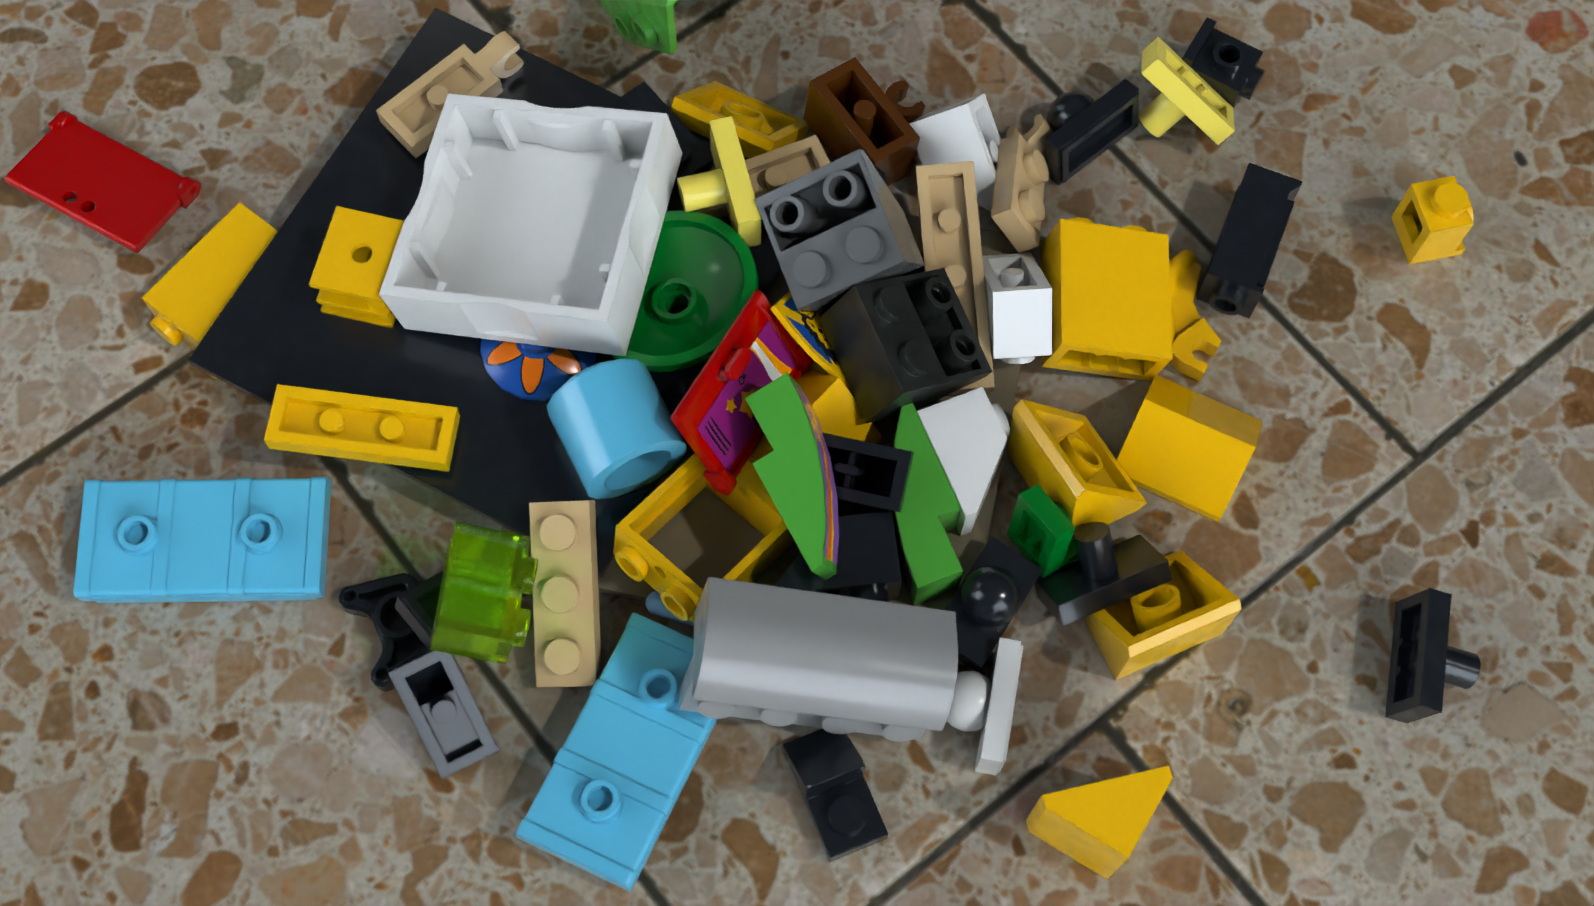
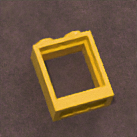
[613,453,795,623]

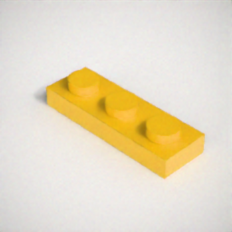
[264,384,460,472]

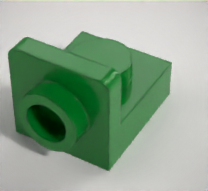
[1007,484,1078,578]

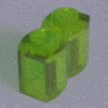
[430,521,538,664]

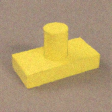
[1138,37,1235,145]
[677,116,761,247]

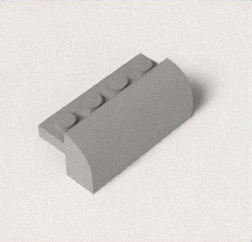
[679,577,958,742]

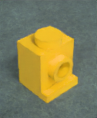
[1391,175,1474,265]

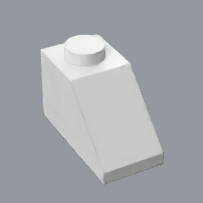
[909,93,1001,211]
[983,253,1052,364]
[917,387,1010,536]

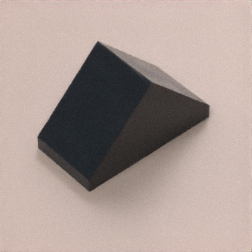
[822,432,914,513]

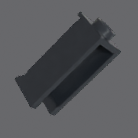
[1196,163,1303,318]

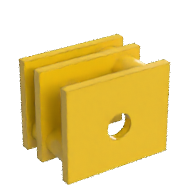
[309,206,404,328]

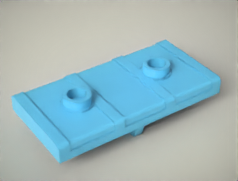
[73,476,332,603]
[515,612,717,892]

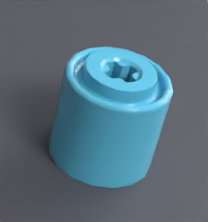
[547,359,686,499]

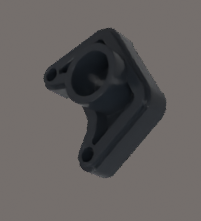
[339,573,427,692]

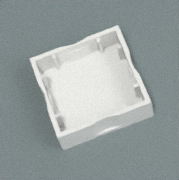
[379,94,682,356]

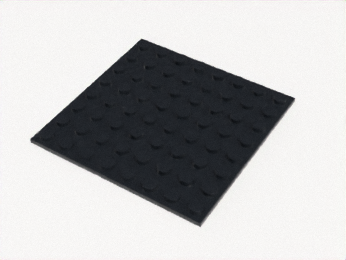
[188,7,782,577]

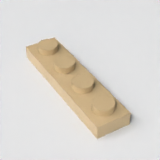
[916,161,995,395]

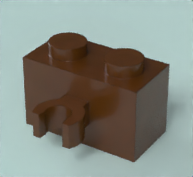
[803,57,926,187]

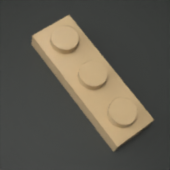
[529,500,602,687]

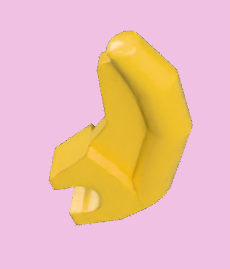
[1169,249,1222,382]

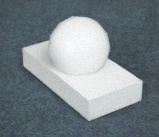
[947,637,1023,775]

